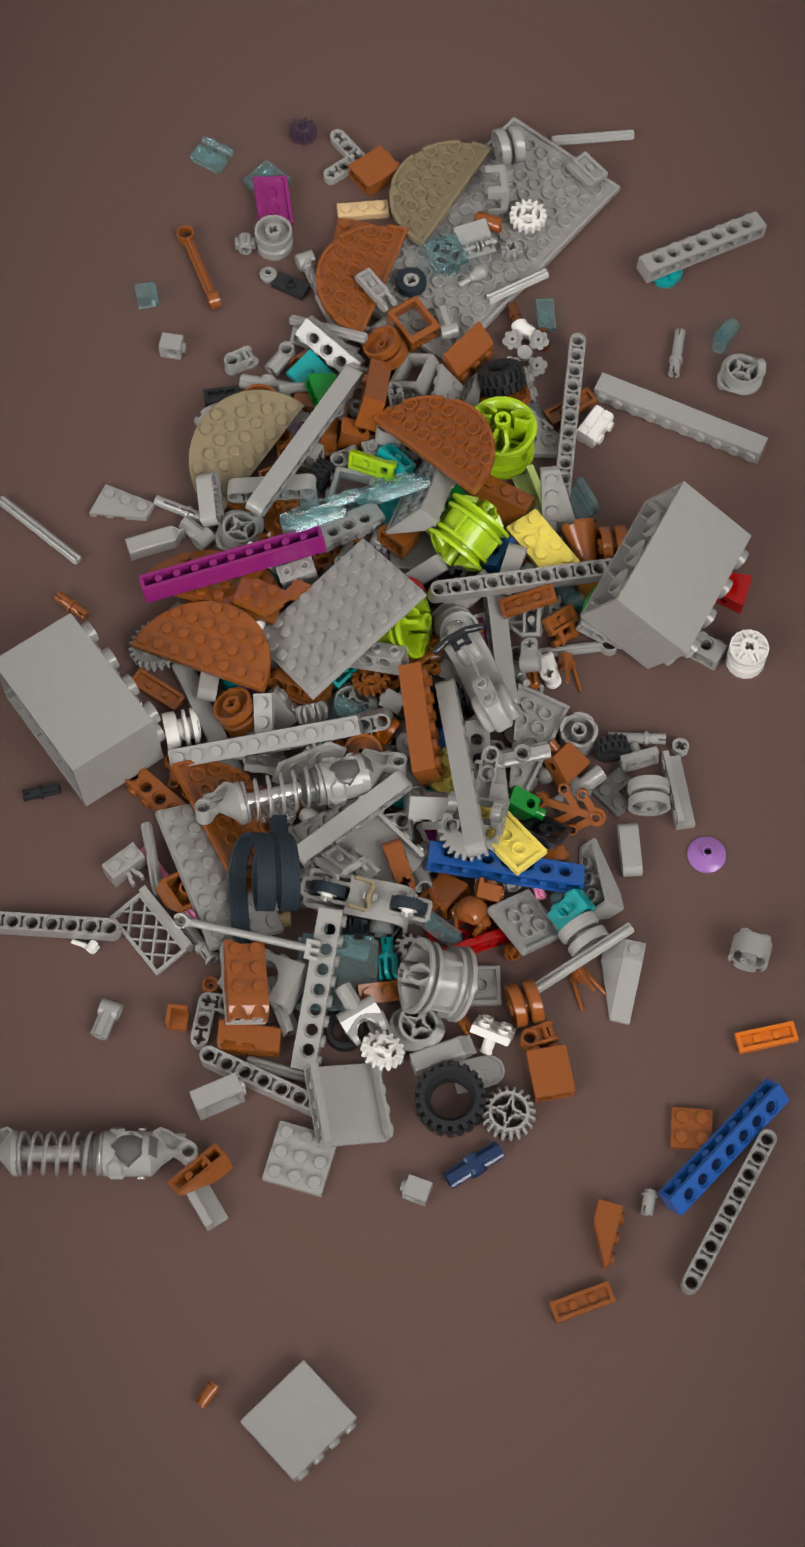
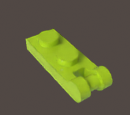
[348,449,397,481]

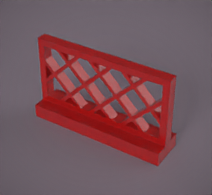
[422,901,511,954]

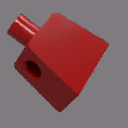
[716,572,752,614]

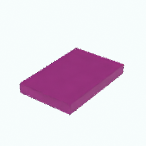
[252,175,294,226]

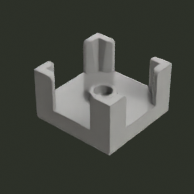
[484,164,509,215]

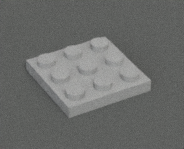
[487,889,560,956]
[262,1120,337,1197]

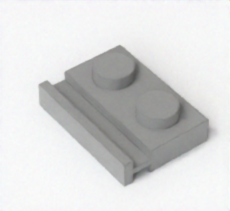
[566,151,608,190]
[314,844,360,881]

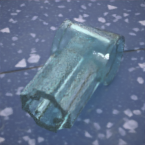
[711,318,740,353]
[554,577,585,612]

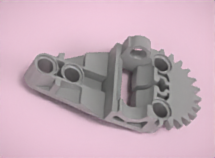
[438,745,510,862]

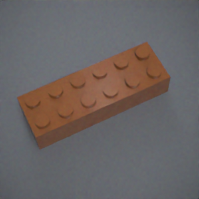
[398,661,445,786]

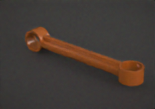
[176,225,221,310]

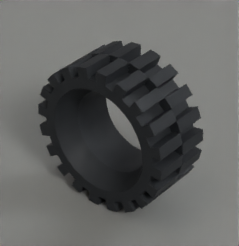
[414,1060,486,1138]

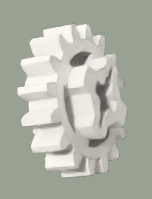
[509,199,547,234]
[360,1030,405,1071]

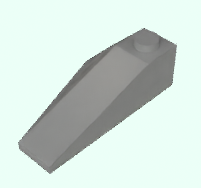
[579,838,624,920]
[601,939,646,1025]

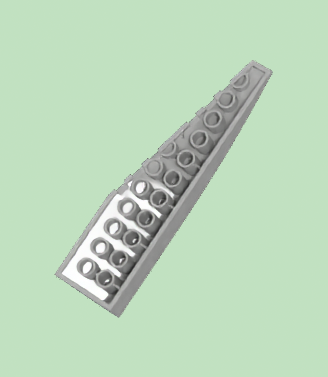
[386,373,481,534]

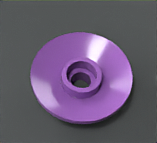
[687,836,726,873]

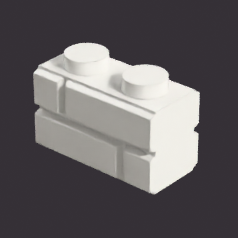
[576,405,614,448]

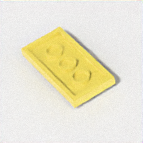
[506,509,580,580]

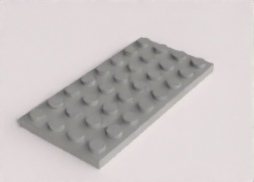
[155,803,284,951]

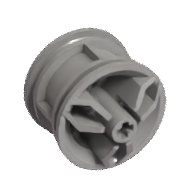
[397,937,478,1022]

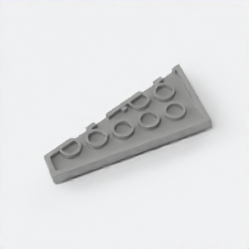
[508,683,570,792]

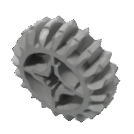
[481,1086,536,1142]

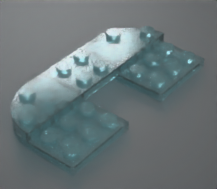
[279,471,431,534]

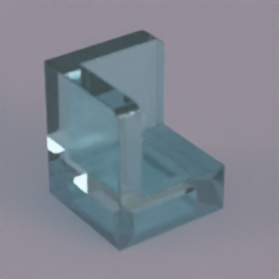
[134,281,159,309]

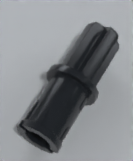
[22,783,62,802]

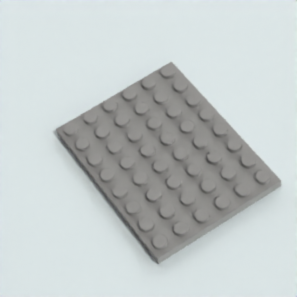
[263,538,427,700]

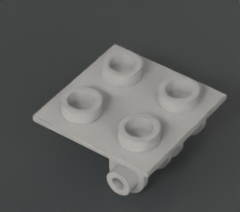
[453,218,497,261]

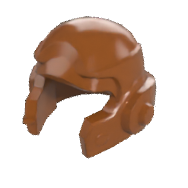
[450,896,491,937]

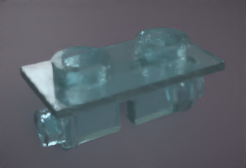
[421,910,462,947]

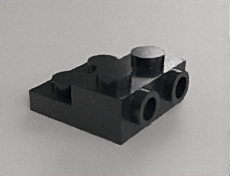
[524,816,572,850]

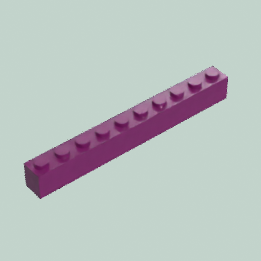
[138,524,327,603]

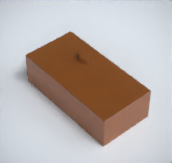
[354,358,392,432]

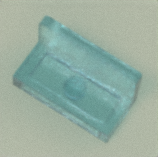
[569,476,600,519]

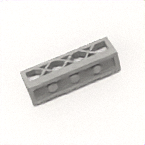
[660,750,696,830]

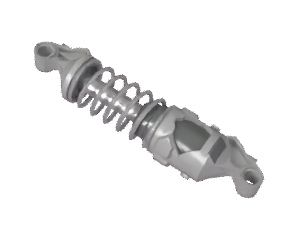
[194,749,408,825]
[0,1126,198,1180]

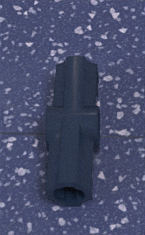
[443,1141,505,1189]

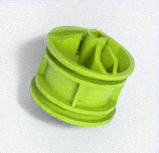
[475,396,537,480]
[425,493,509,573]
[377,597,432,659]

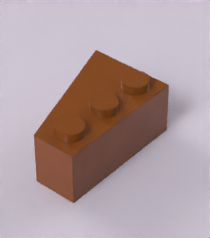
[217,1019,282,1058]

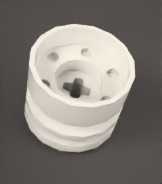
[725,629,769,679]
[161,707,202,750]

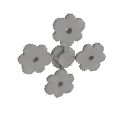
[502,329,549,377]

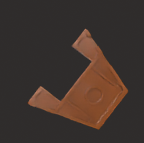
[233,569,311,617]

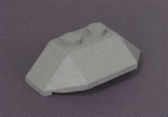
[506,575,545,638]

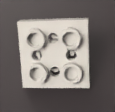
[470,1014,517,1055]

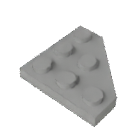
[513,407,568,458]
[271,741,347,785]

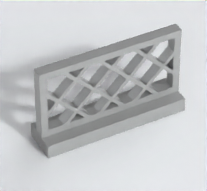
[110,885,195,976]

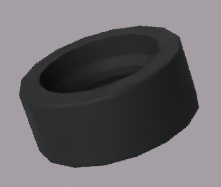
[325,1012,364,1052]

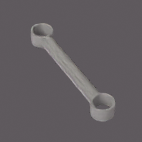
[511,641,618,664]

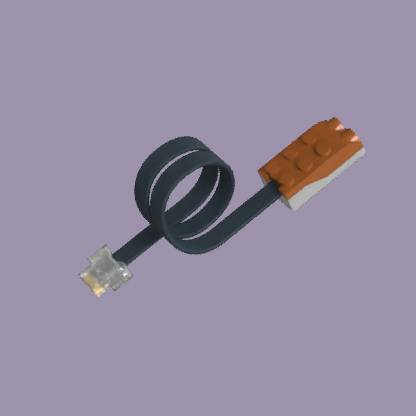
[220,787,301,1025]

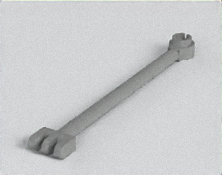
[173,912,322,961]

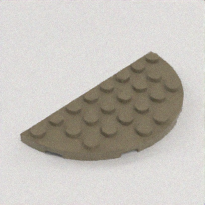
[389,140,492,248]
[188,390,304,511]

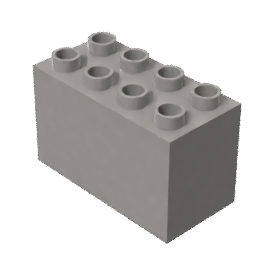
[580,481,751,669]
[0,613,166,807]

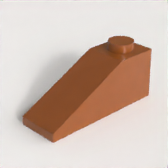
[167,1143,233,1197]

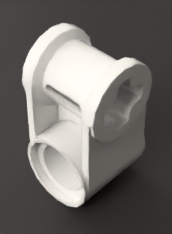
[539,651,562,689]

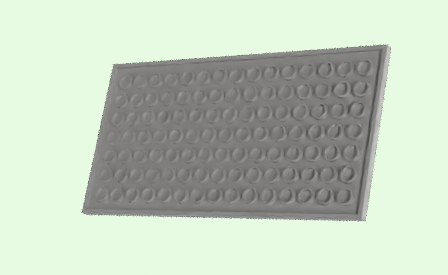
[373,117,620,363]

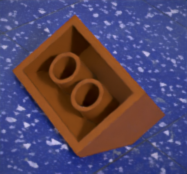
[443,321,494,383]
[475,475,535,530]
[155,872,192,913]

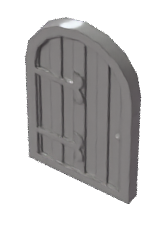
[452,1055,505,1095]

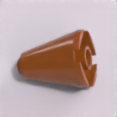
[561,518,597,562]

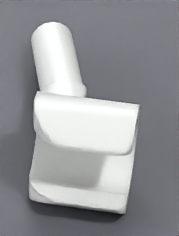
[71,939,100,954]

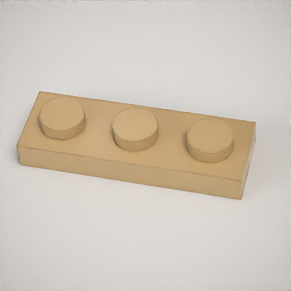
[337,199,389,220]

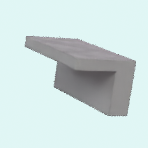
[186,1185,228,1232]

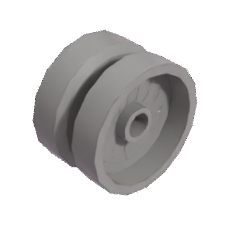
[492,124,526,166]
[255,215,293,261]
[433,604,480,639]
[627,775,671,816]
[558,911,609,958]

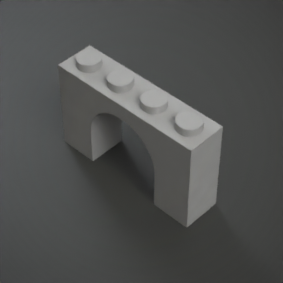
[217,949,308,1015]

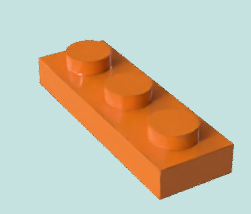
[734,1021,799,1054]

